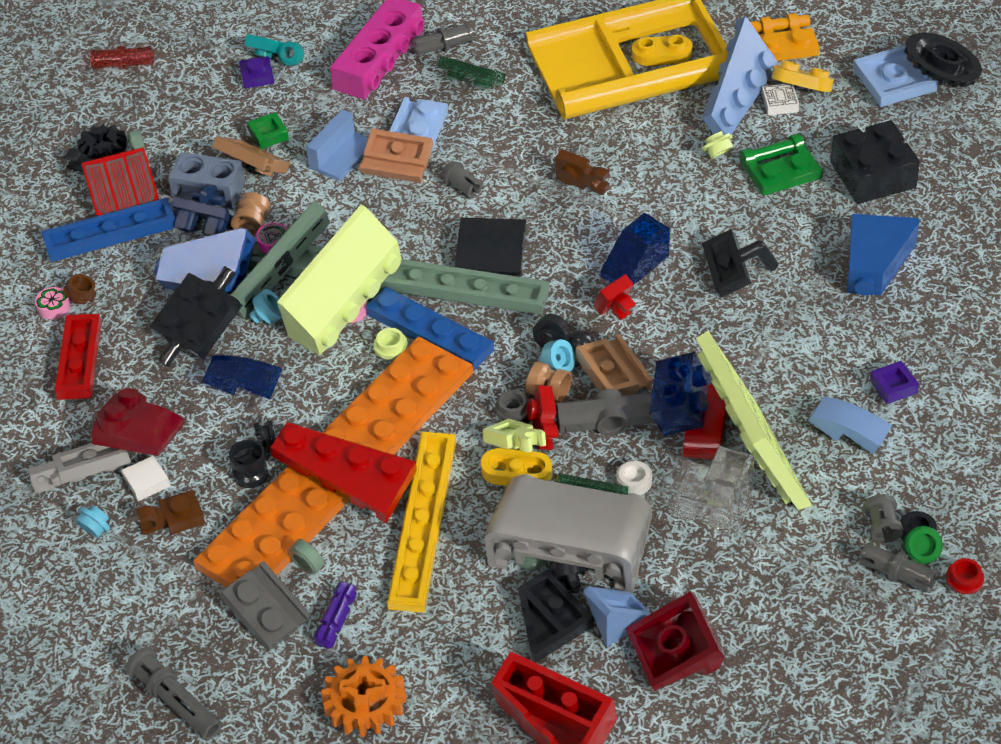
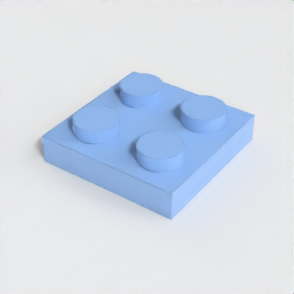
[853,45,938,107]

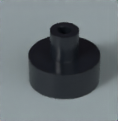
[550,562,589,590]

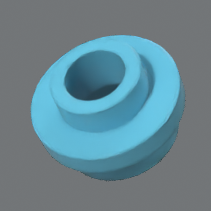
[75,505,110,538]

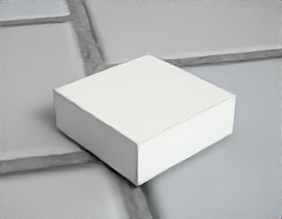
[121,455,170,501]

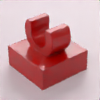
[593,274,636,320]

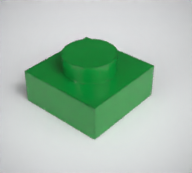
[247,112,289,149]

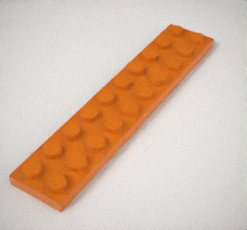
[193,336,474,588]

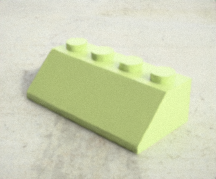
[277,205,402,355]

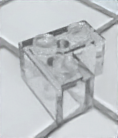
[669,446,754,533]

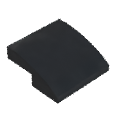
[455,217,527,277]

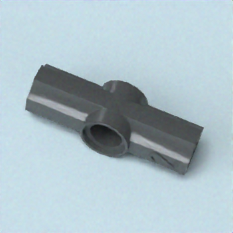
[556,389,665,436]

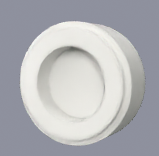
[616,461,653,495]

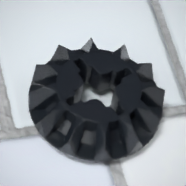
[77,123,128,160]

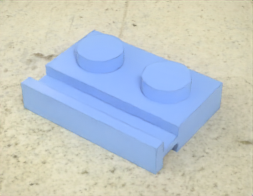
[390,97,448,146]

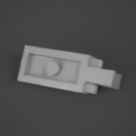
[28,443,131,493]

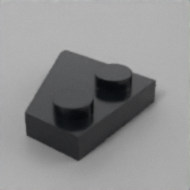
[518,569,594,663]

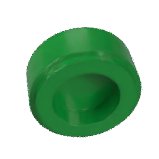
[903,526,943,564]

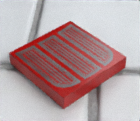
[81,147,160,217]

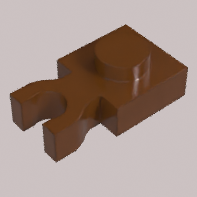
[555,149,610,195]

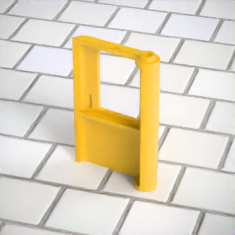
[526,0,729,120]

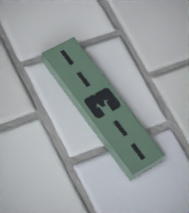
[230,201,331,319]

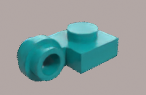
[244,34,304,66]

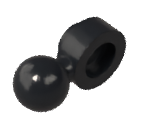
[533,314,595,352]

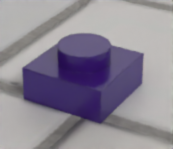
[239,56,274,89]
[870,360,919,404]

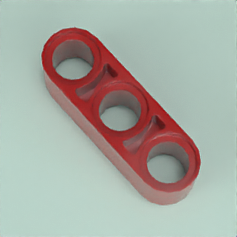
[683,372,727,461]

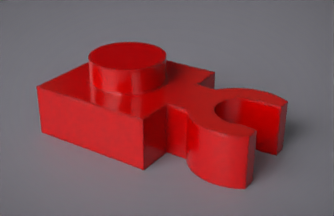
[527,385,558,450]

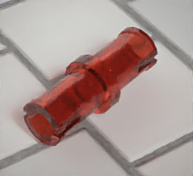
[90,45,154,70]

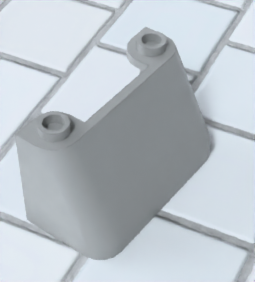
[484,474,652,593]

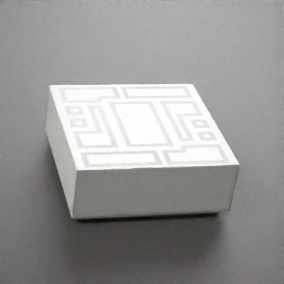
[762,84,799,115]

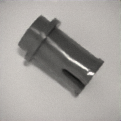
[442,161,483,198]

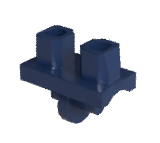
[171,183,233,236]

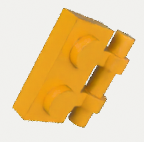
[750,13,820,61]

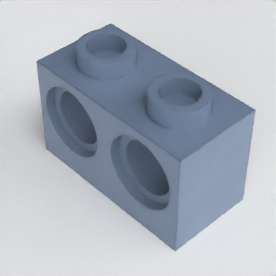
[168,152,245,209]

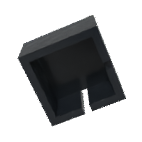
[830,120,920,204]

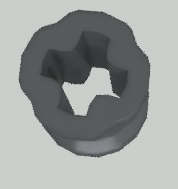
[863,494,903,543]

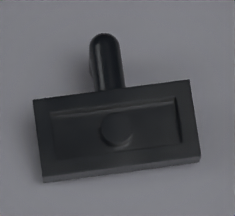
[702,229,779,298]

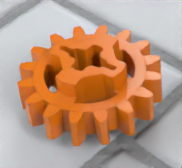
[321,656,407,737]

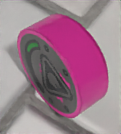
[256,223,288,253]

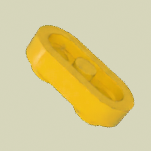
[632,35,692,66]
[771,60,834,92]
[481,448,553,486]

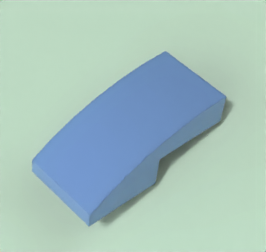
[808,396,892,454]

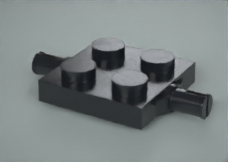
[150,266,243,367]

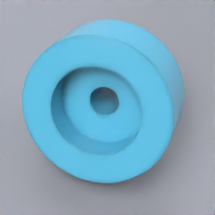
[250,289,282,324]
[539,339,575,372]

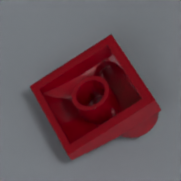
[92,388,185,456]
[625,591,725,691]

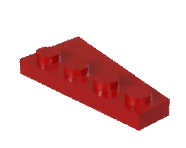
[271,422,417,524]

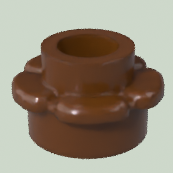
[63,274,96,304]

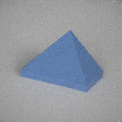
[583,586,651,647]

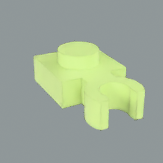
[483,419,546,452]

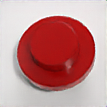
[946,558,984,594]

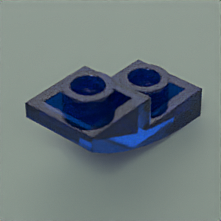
[202,355,282,399]

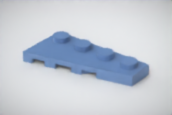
[702,16,779,135]

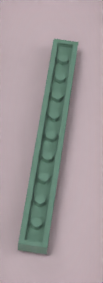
[248,237,550,315]

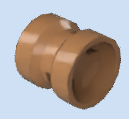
[231,192,271,237]
[525,361,572,403]

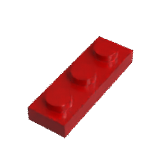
[55,314,102,400]

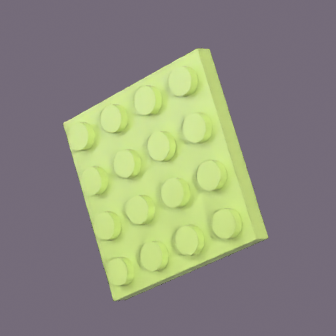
[696,331,812,510]

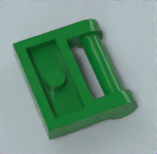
[739,133,822,196]

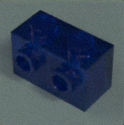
[649,351,712,436]

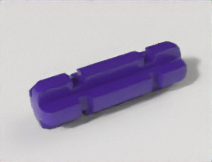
[314,581,357,649]

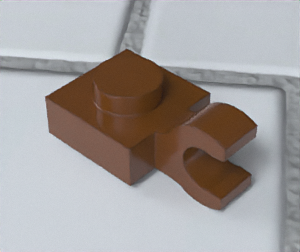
[136,490,205,535]

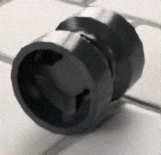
[229,439,268,488]

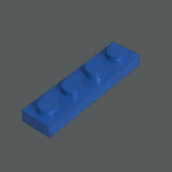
[41,198,176,262]
[365,287,494,371]

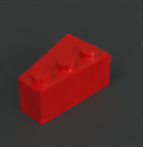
[491,651,617,744]

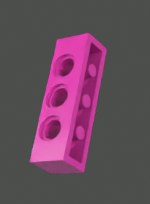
[330,0,425,100]

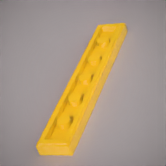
[387,432,457,613]

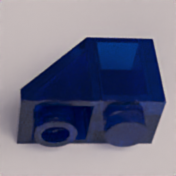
[600,212,670,284]

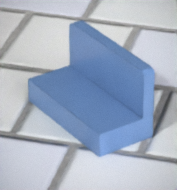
[306,109,368,181]

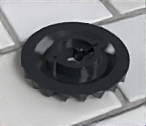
[904,32,982,87]

